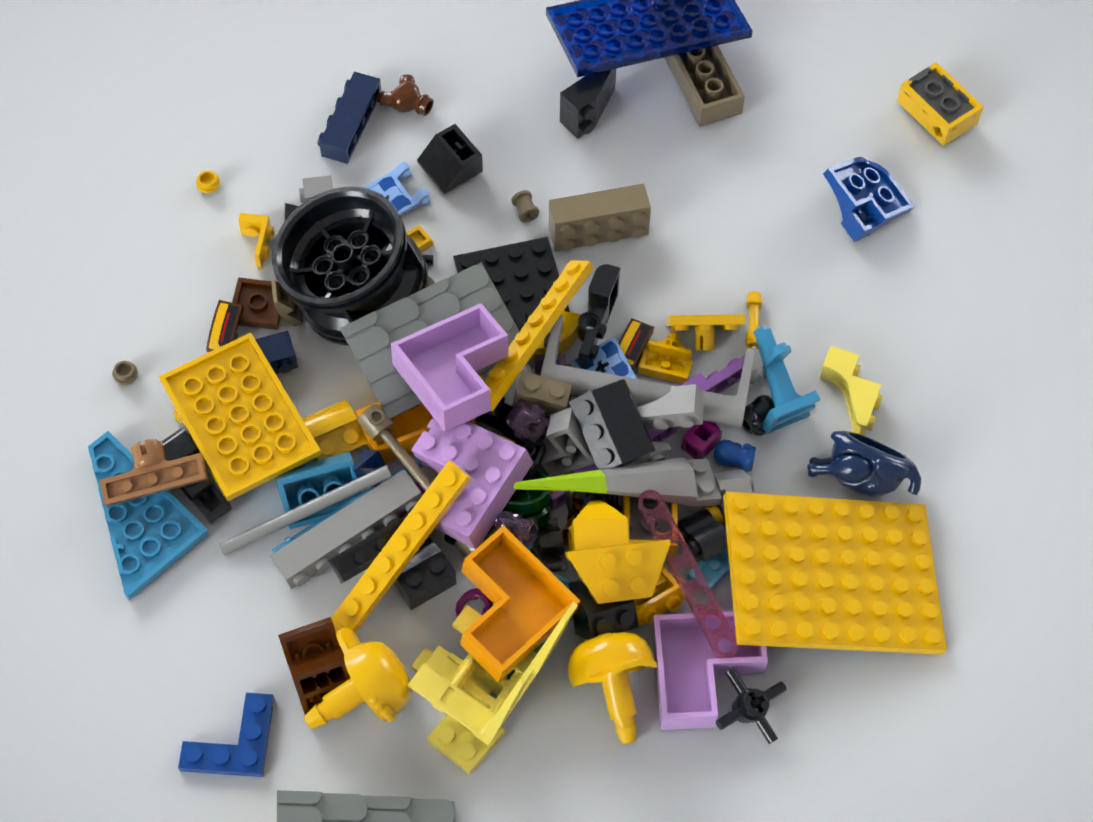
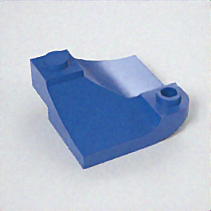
[823,157,915,242]

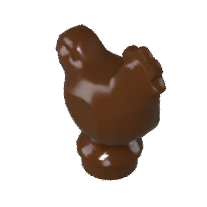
[376,74,434,116]

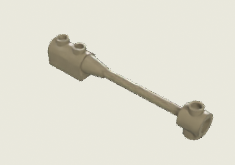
[357,404,488,558]

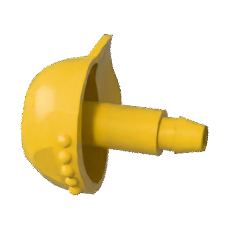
[304,627,413,729]
[568,632,658,744]

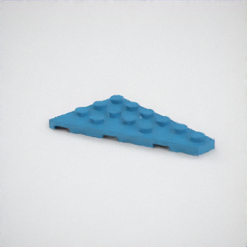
[88,431,209,601]

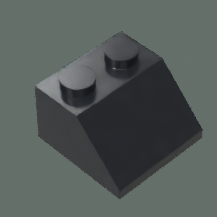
[568,579,638,640]

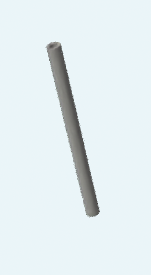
[219,465,392,555]

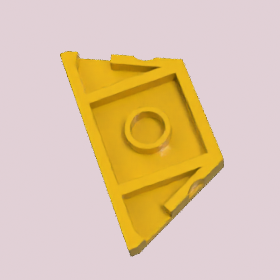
[565,539,671,604]

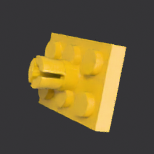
[666,314,745,350]

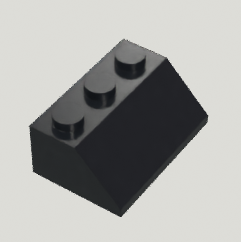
[569,379,655,470]

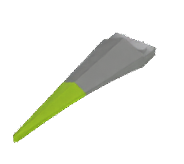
[513,457,722,507]

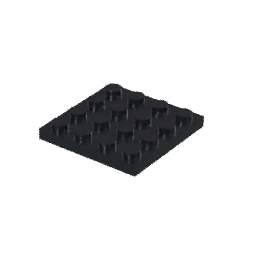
[453,237,570,331]

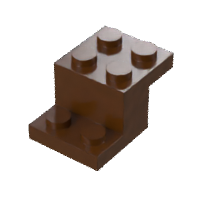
[278,617,351,715]

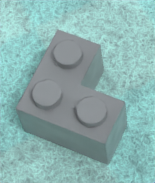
[541,407,595,477]

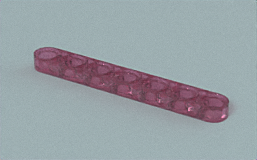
[638,490,738,658]

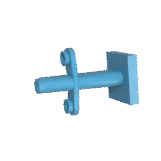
[753,325,820,435]

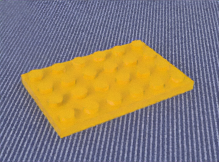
[158,333,322,502]

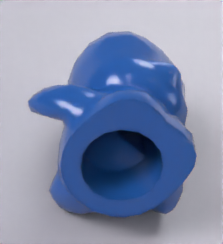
[714,440,756,473]

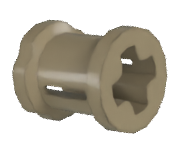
[511,190,540,222]

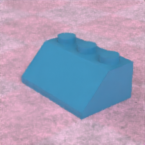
[275,452,362,530]

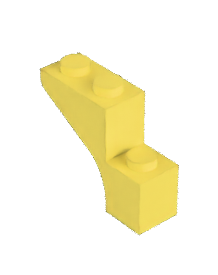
[820,345,883,435]

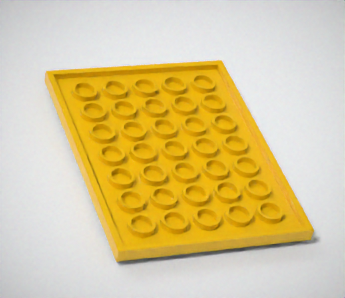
[723,491,947,655]

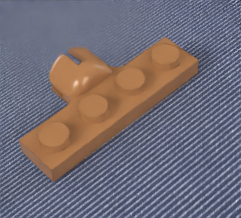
[99,439,208,506]

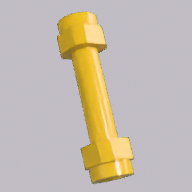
[746,292,762,350]

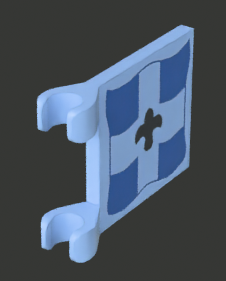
[363,162,431,216]
[571,336,637,379]

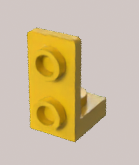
[238,213,274,269]

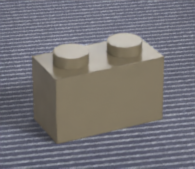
[512,371,572,418]

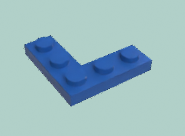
[178,692,274,777]

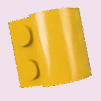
[302,400,367,460]

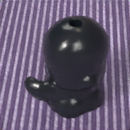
[742,395,775,436]

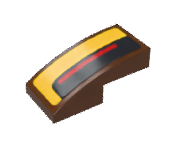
[206,300,244,352]
[618,318,654,371]

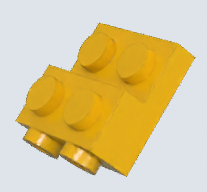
[634,566,685,626]

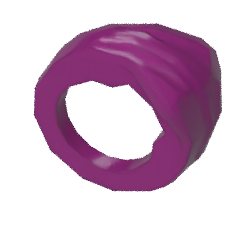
[455,588,493,617]

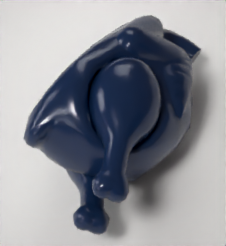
[807,431,922,496]

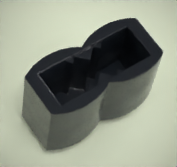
[677,509,728,561]

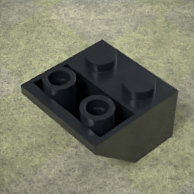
[417,124,483,194]

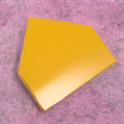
[638,332,693,384]

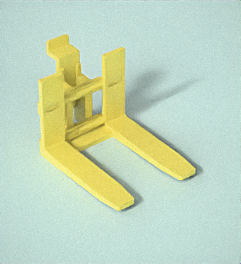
[408,602,578,745]

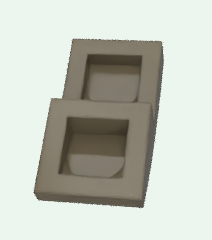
[271,280,303,327]

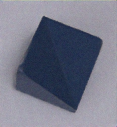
[353,450,386,487]

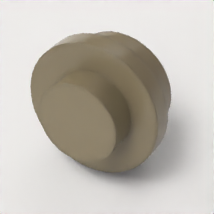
[112,361,138,385]

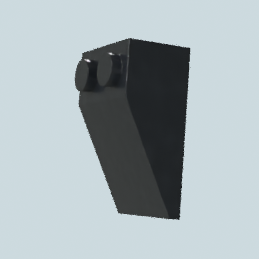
[560,57,617,139]
[393,536,457,610]

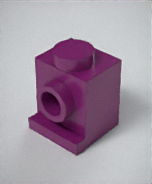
[681,421,722,459]

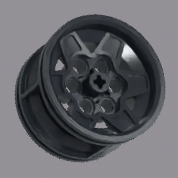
[272,187,428,346]

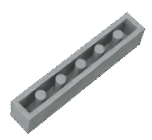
[270,469,422,589]

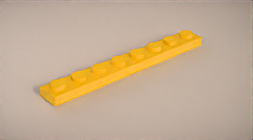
[484,260,594,411]
[331,461,472,634]

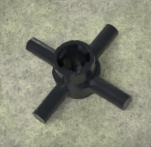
[716,667,787,744]

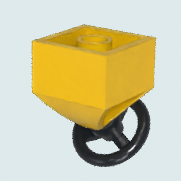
[566,491,629,564]

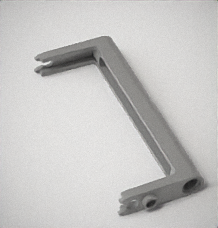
[541,315,757,428]

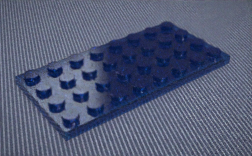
[546,0,753,78]

